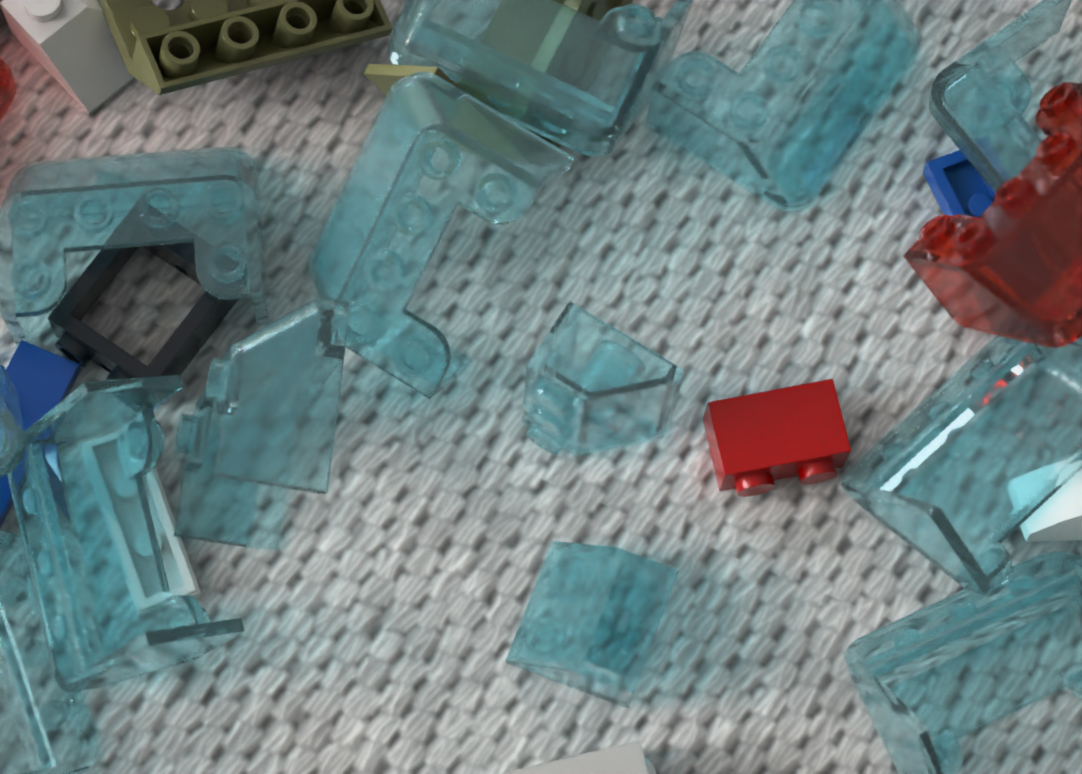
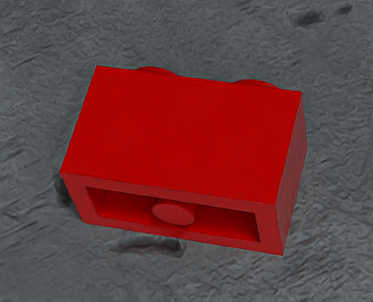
[702,379,851,497]

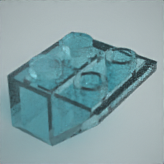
[506,541,679,709]

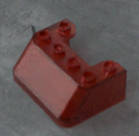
[903,82,1082,348]

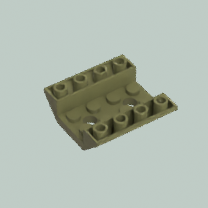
[97,0,393,95]

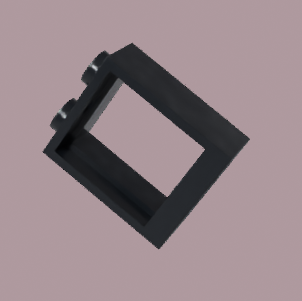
[48,200,248,405]

